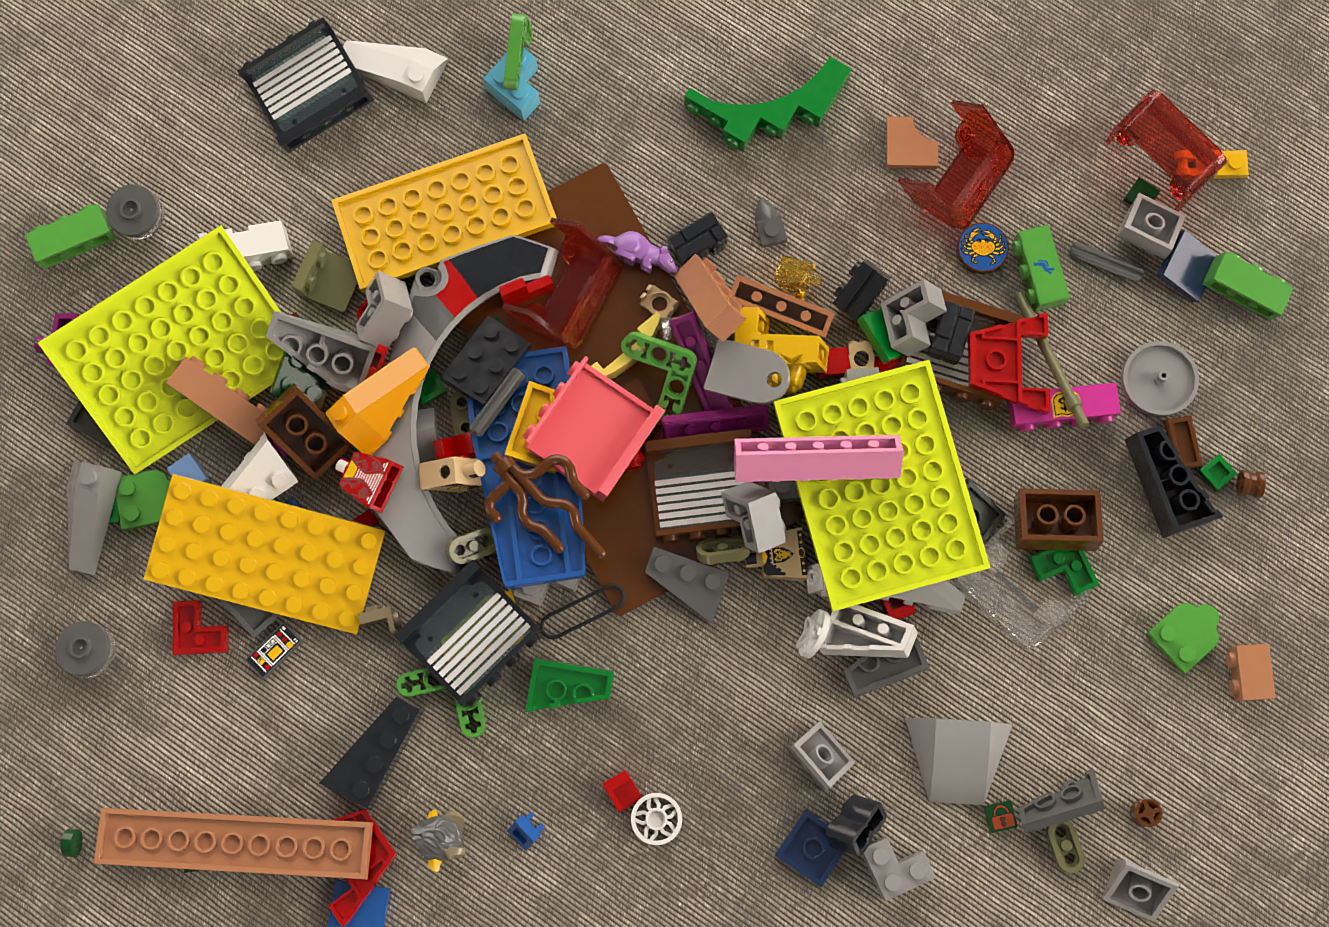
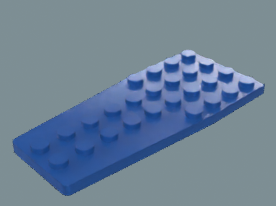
[467,346,586,589]

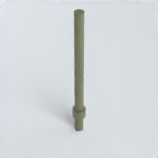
[1014,292,1089,429]

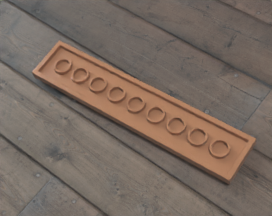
[94,808,373,880]

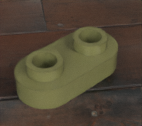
[449,391,471,436]
[446,528,496,564]
[696,536,750,565]
[1046,821,1085,873]

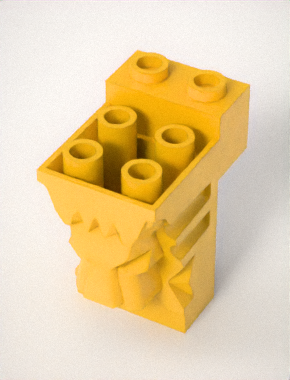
[729,307,829,394]

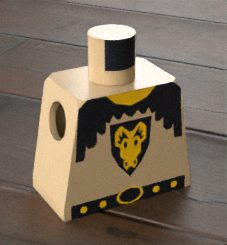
[419,457,486,494]
[745,527,808,581]

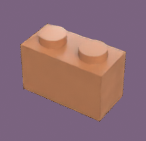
[1226,644,1276,702]

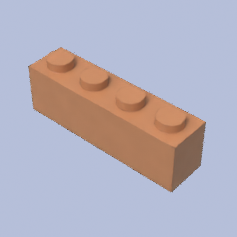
[673,254,746,342]
[731,275,835,338]
[166,356,267,445]

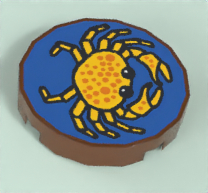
[956,222,1009,274]

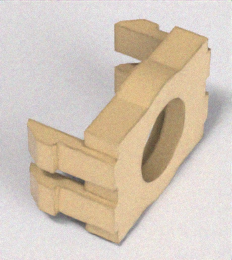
[640,284,679,322]
[848,340,875,369]

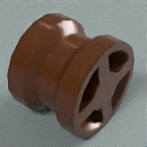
[1236,470,1266,498]
[1130,799,1163,827]

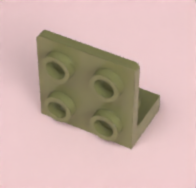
[291,240,358,313]

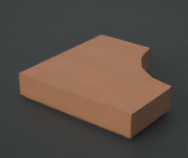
[886,116,938,169]

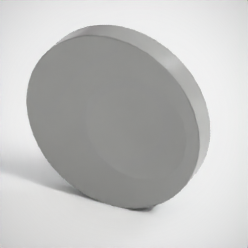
[1121,341,1199,417]

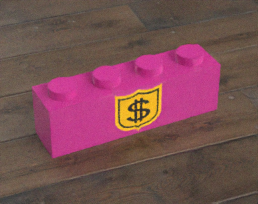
[1007,383,1121,432]

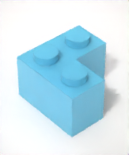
[483,48,540,121]

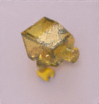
[774,255,822,300]

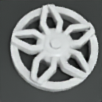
[796,609,830,659]
[631,793,682,845]

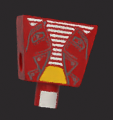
[335,452,404,513]

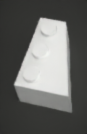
[222,432,298,500]

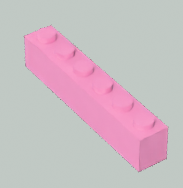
[734,435,903,483]

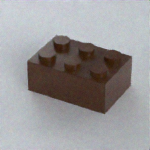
[255,383,352,481]
[1013,488,1104,551]

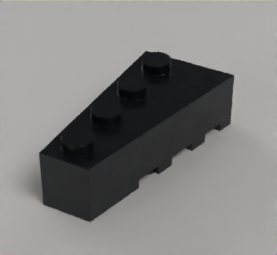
[1125,425,1223,538]
[319,697,424,809]

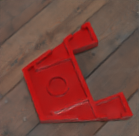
[968,313,1050,415]
[328,809,397,927]

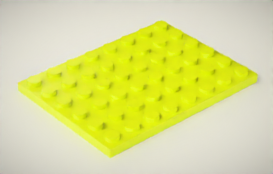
[38,225,284,475]
[773,360,991,612]

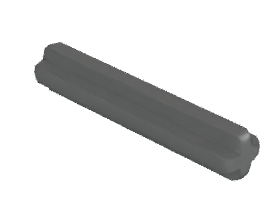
[1069,242,1145,282]
[469,368,525,437]

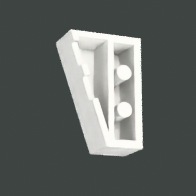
[198,221,294,271]
[819,605,918,658]

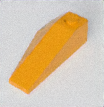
[325,347,430,455]

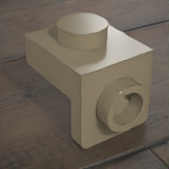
[358,605,402,635]

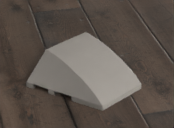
[904,718,1013,805]

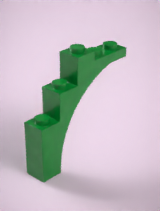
[684,56,852,151]

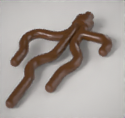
[484,451,606,559]

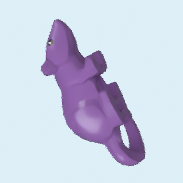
[595,231,678,274]

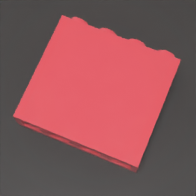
[523,356,666,502]

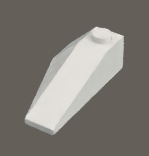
[336,40,448,103]

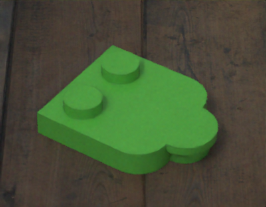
[116,470,171,531]
[1146,603,1219,674]

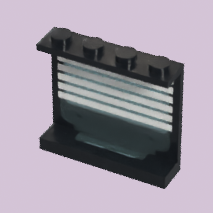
[237,17,374,153]
[394,560,542,708]

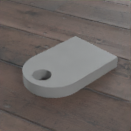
[704,339,790,405]

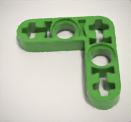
[504,13,532,90]
[621,332,697,421]
[397,660,486,738]

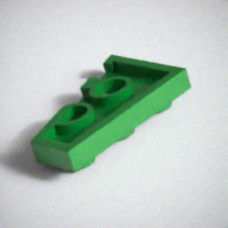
[525,658,614,712]

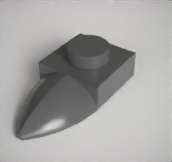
[755,197,787,248]

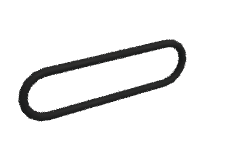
[540,584,626,640]

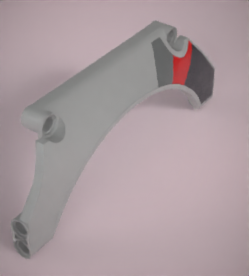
[360,235,559,575]

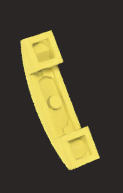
[591,312,661,380]

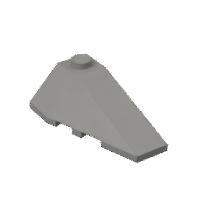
[265,311,377,393]
[67,461,122,575]
[880,580,966,615]

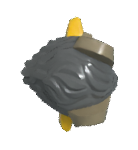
[411,810,466,872]

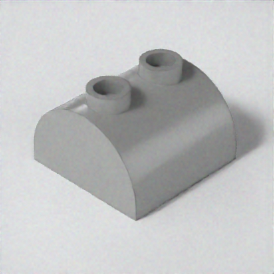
[1117,193,1186,259]

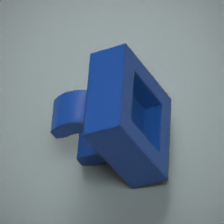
[507,813,544,851]

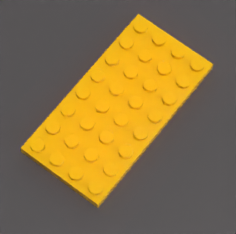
[331,133,559,293]
[143,474,386,634]

